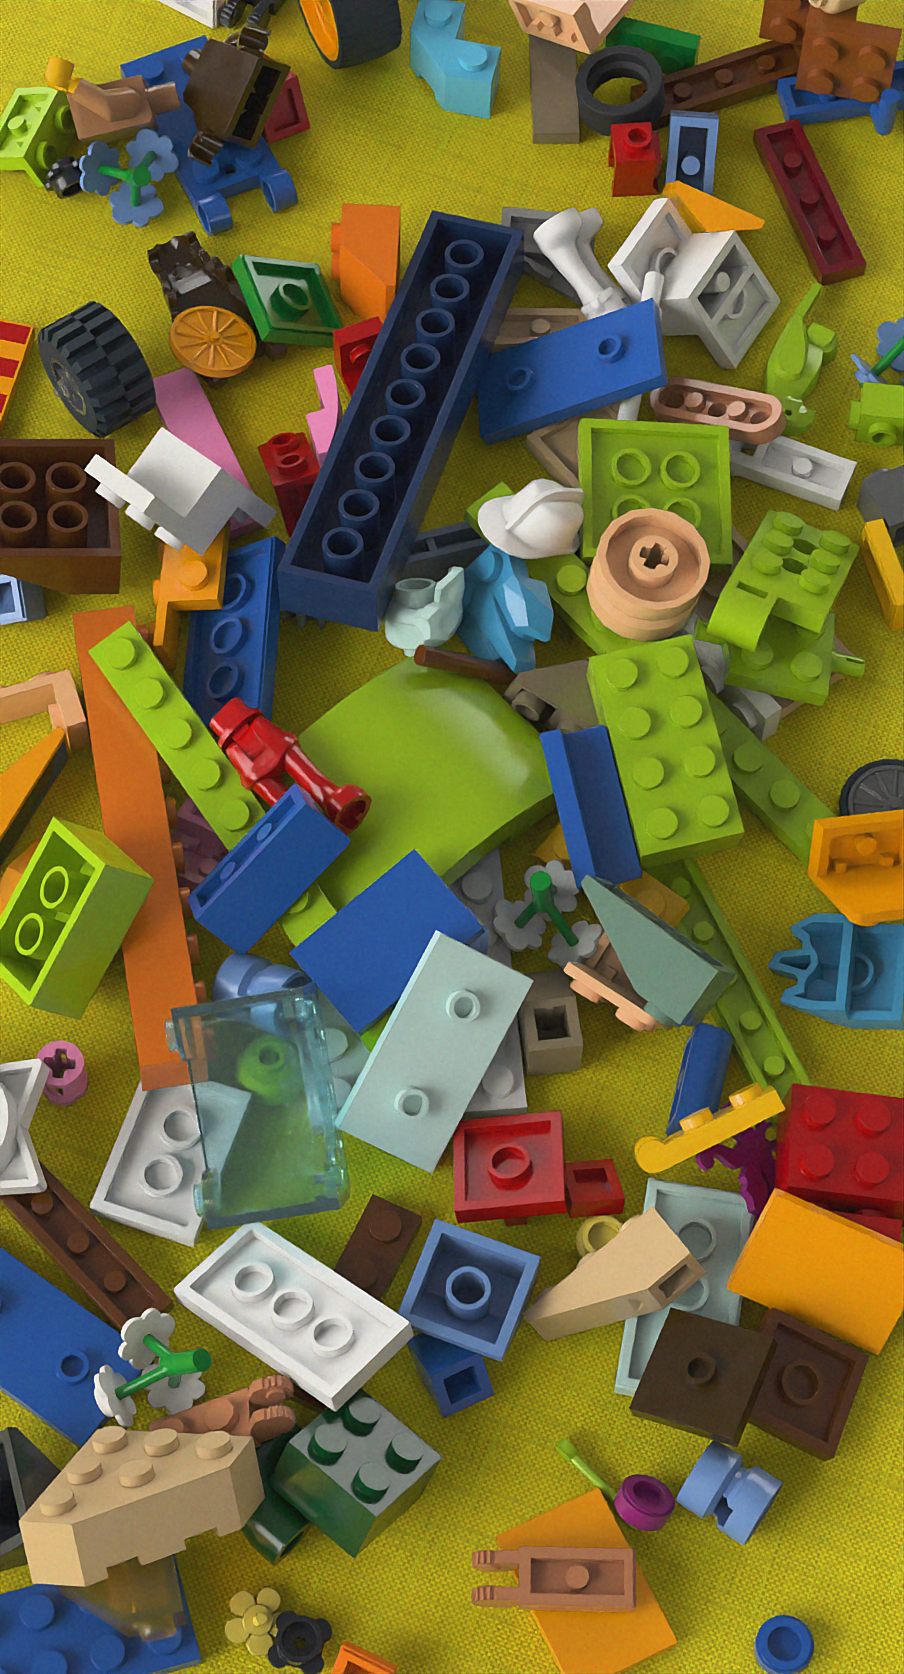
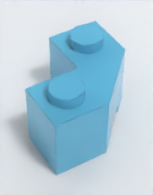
[410,0,501,119]

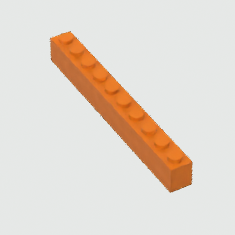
[72,605,216,1091]

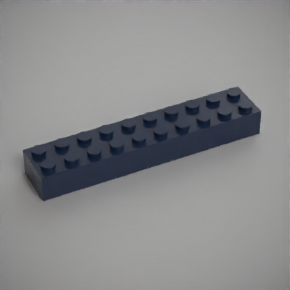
[277,210,524,632]

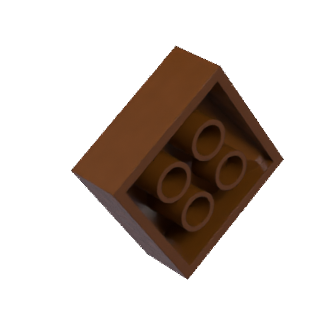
[0,439,121,594]

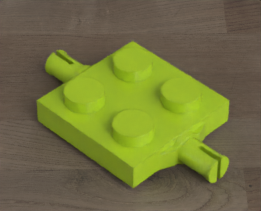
[693,611,866,707]

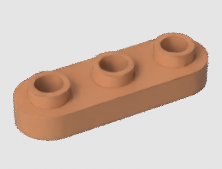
[649,377,786,445]

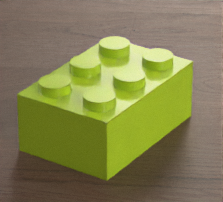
[0,817,155,1020]

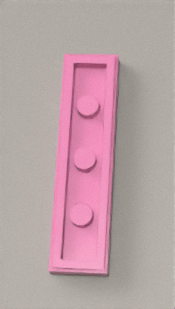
[153,367,265,540]

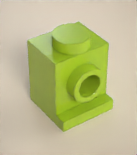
[847,382,904,455]

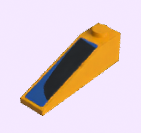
[0,726,71,870]

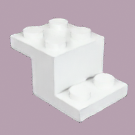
[608,198,781,369]
[84,427,277,556]

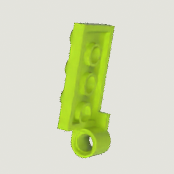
[706,509,861,653]

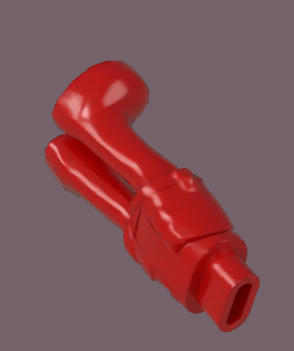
[209,697,372,834]

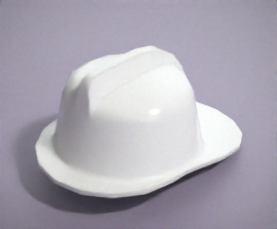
[478,478,585,559]

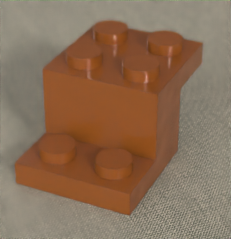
[759,0,902,104]

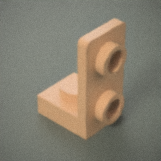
[0,670,90,751]

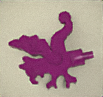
[696,1102,776,1220]

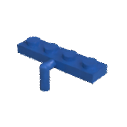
[776,60,904,135]

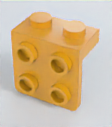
[807,809,904,927]

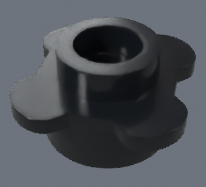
[44,157,83,199]
[267,1611,332,1674]

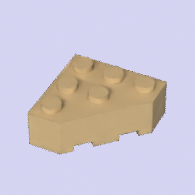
[19,1426,265,1587]

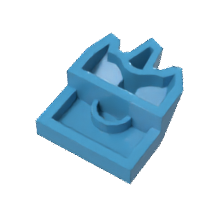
[455,544,554,685]
[767,913,904,1030]

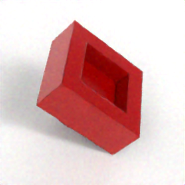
[566,1159,625,1218]

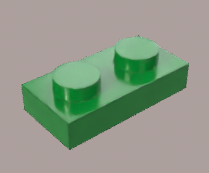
[605,16,701,75]

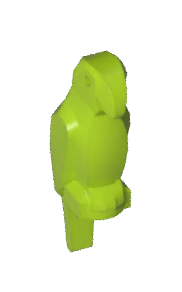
[764,282,839,436]

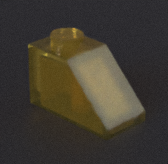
[58,1554,187,1641]

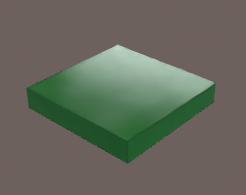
[231,254,344,348]

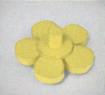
[224,1588,281,1656]

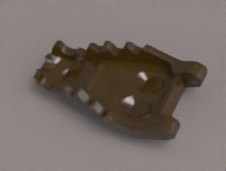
[147,231,287,389]

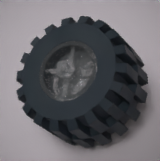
[38,301,156,438]

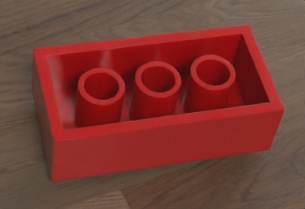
[774,1083,904,1227]

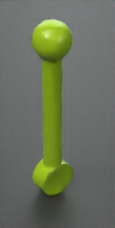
[555,1438,640,1530]

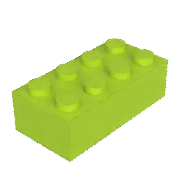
[586,634,745,869]

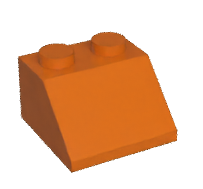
[331,203,401,325]

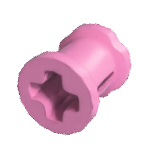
[36,1040,88,1106]

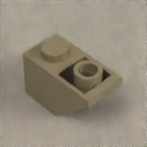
[502,659,599,734]
[517,969,583,1077]

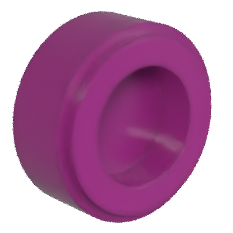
[614,1474,675,1531]

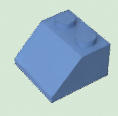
[397,1219,541,1362]

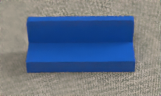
[539,725,642,893]
[187,783,350,955]

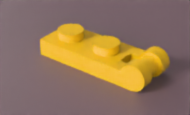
[634,1082,786,1174]

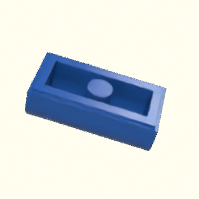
[665,1022,733,1137]

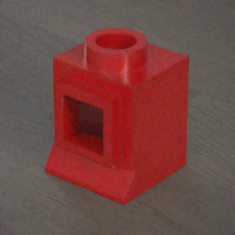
[608,122,662,197]

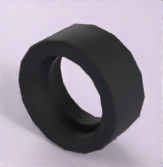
[575,45,666,136]

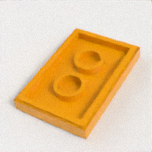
[726,1188,904,1355]
[496,1487,678,1674]

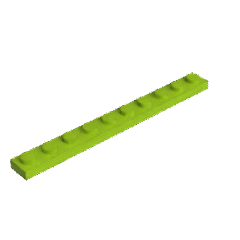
[464,481,836,867]
[88,620,395,1053]

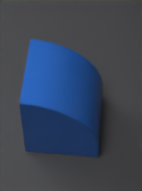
[407,1333,494,1418]

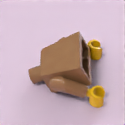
[45,57,182,149]

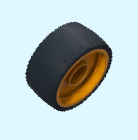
[297,0,402,69]

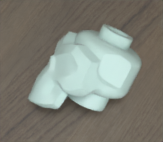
[384,566,465,657]

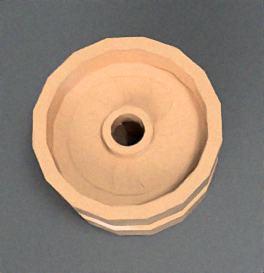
[586,508,710,642]

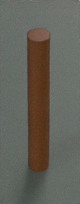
[414,645,518,685]

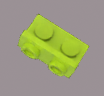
[0,87,76,187]

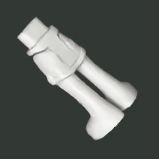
[533,208,633,320]

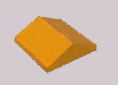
[662,180,765,233]

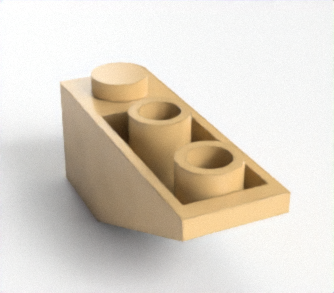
[522,1206,707,1341]

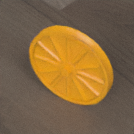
[169,306,257,378]

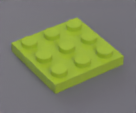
[578,418,733,572]

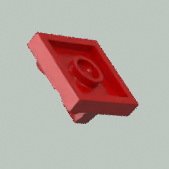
[453,1110,567,1227]

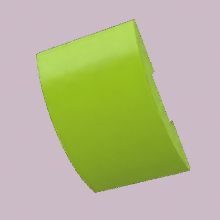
[253,644,557,912]

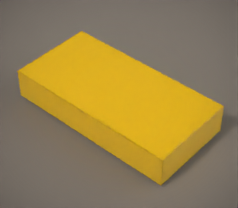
[859,518,904,631]

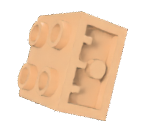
[508,0,636,55]

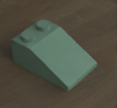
[581,875,736,1028]

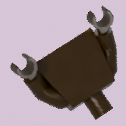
[182,22,291,168]

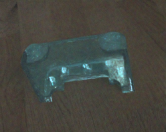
[165,981,350,1230]

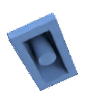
[664,110,719,198]

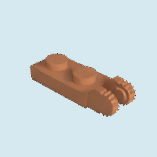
[149,1374,296,1448]
[472,1546,636,1612]

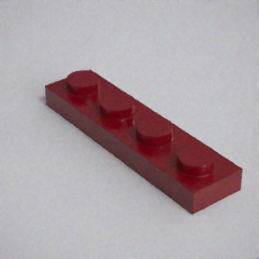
[753,119,867,286]

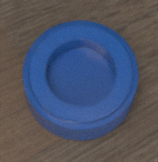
[754,1615,814,1674]

